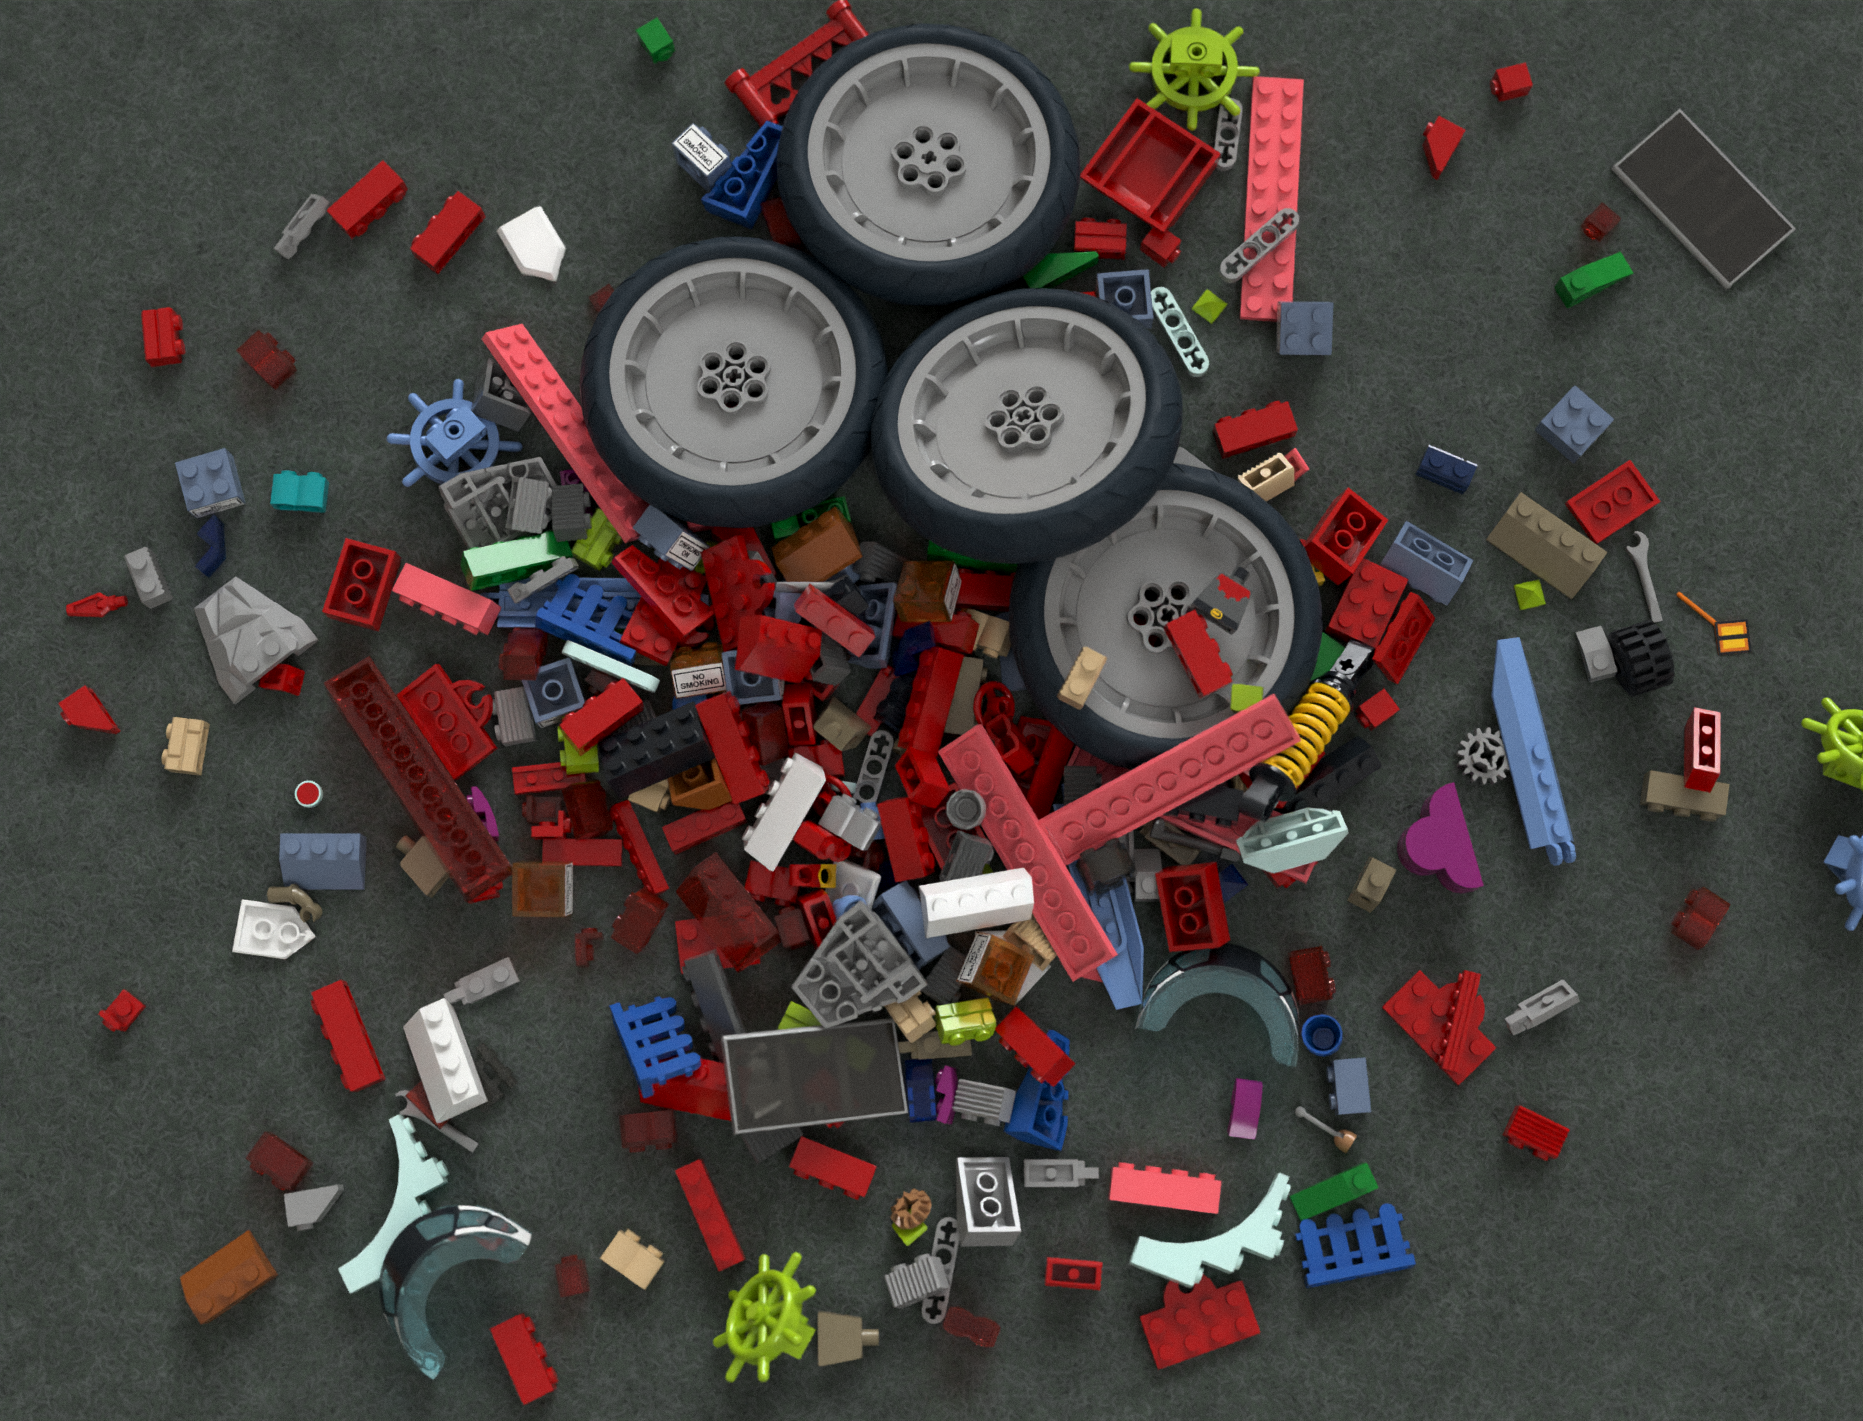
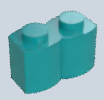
[270,470,329,513]

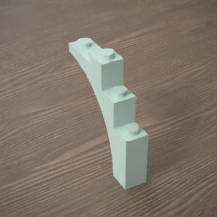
[338,1115,449,1293]
[1129,1173,1291,1288]

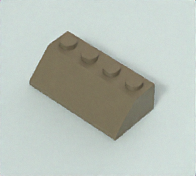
[1486,492,1607,600]

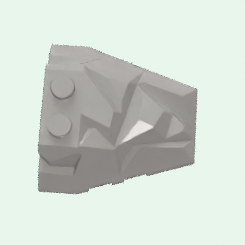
[438,457,557,549]
[194,577,319,704]
[792,900,927,1029]

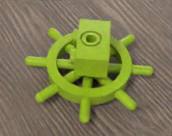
[1129,9,1260,131]
[1801,697,1863,791]
[713,1252,816,1382]

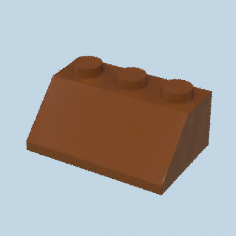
[772,506,863,593]
[667,758,733,810]
[180,1230,278,1324]

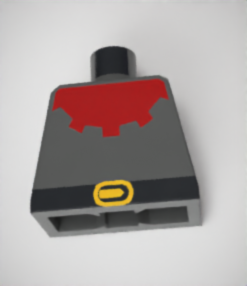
[1189,566,1252,635]

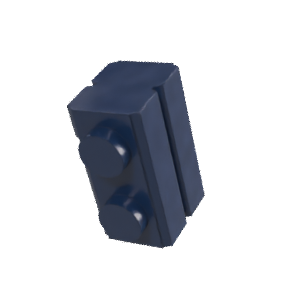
[1415,445,1477,495]

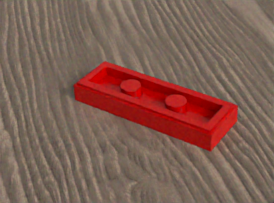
[542,838,623,867]

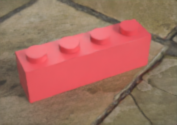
[392,563,502,635]
[1108,1162,1221,1214]

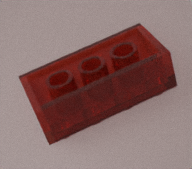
[676,852,781,973]

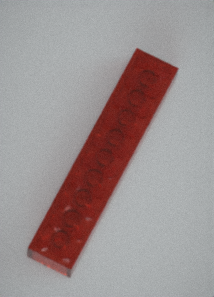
[324,656,512,903]

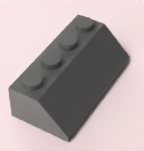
[682,949,752,1063]

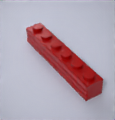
[609,800,669,898]
[1438,970,1481,1073]

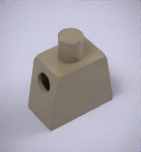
[813,696,872,751]
[396,835,464,898]
[1347,856,1396,913]
[818,1311,879,1366]

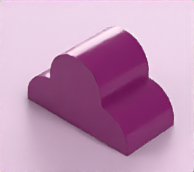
[1397,783,1484,894]

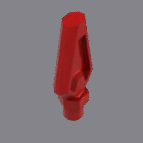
[66,592,128,617]

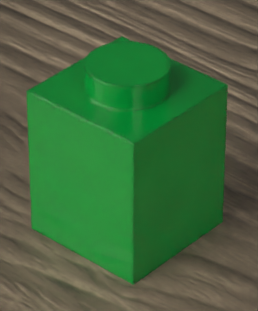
[636,18,675,63]

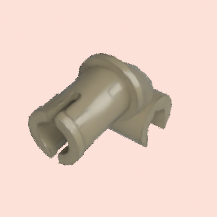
[267,883,322,922]

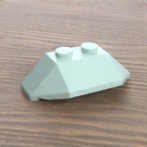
[1236,808,1348,873]

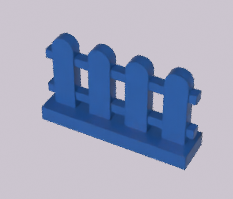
[535,574,636,667]
[609,996,701,1098]
[1295,1204,1416,1289]

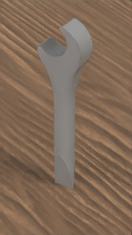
[1625,531,1663,623]
[774,574,861,592]
[395,1090,479,1153]

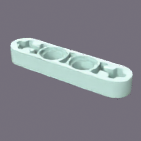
[1151,287,1209,377]
[561,640,660,693]

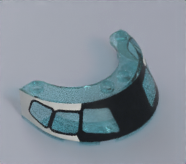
[1135,943,1299,1068]
[379,1204,532,1380]

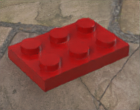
[1565,460,1661,544]
[1372,592,1436,684]
[675,911,761,975]

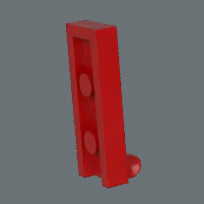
[856,665,904,737]
[512,762,586,795]

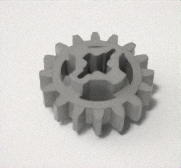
[1456,727,1510,785]

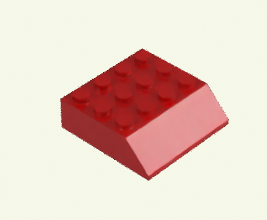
[1080,98,1221,234]

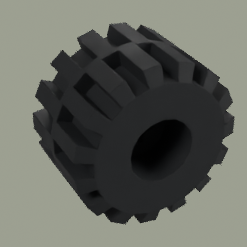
[1608,620,1675,697]

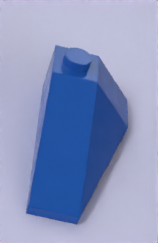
[1004,1030,1069,1151]

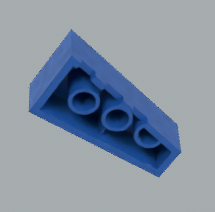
[701,121,783,230]

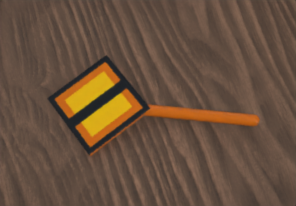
[1676,592,1752,655]

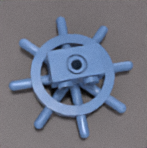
[387,379,522,487]
[1824,835,1863,931]

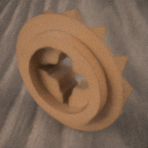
[891,1188,931,1229]

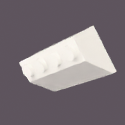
[742,753,826,871]
[919,868,1034,938]
[403,998,488,1123]

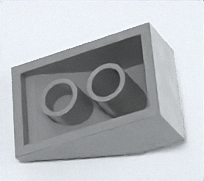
[956,1157,1021,1247]

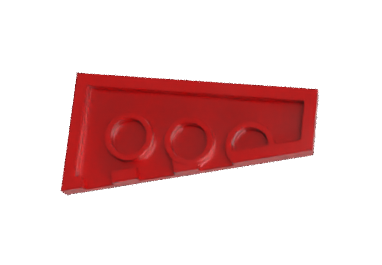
[611,545,715,640]

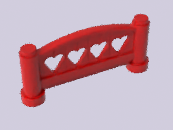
[724,0,869,127]

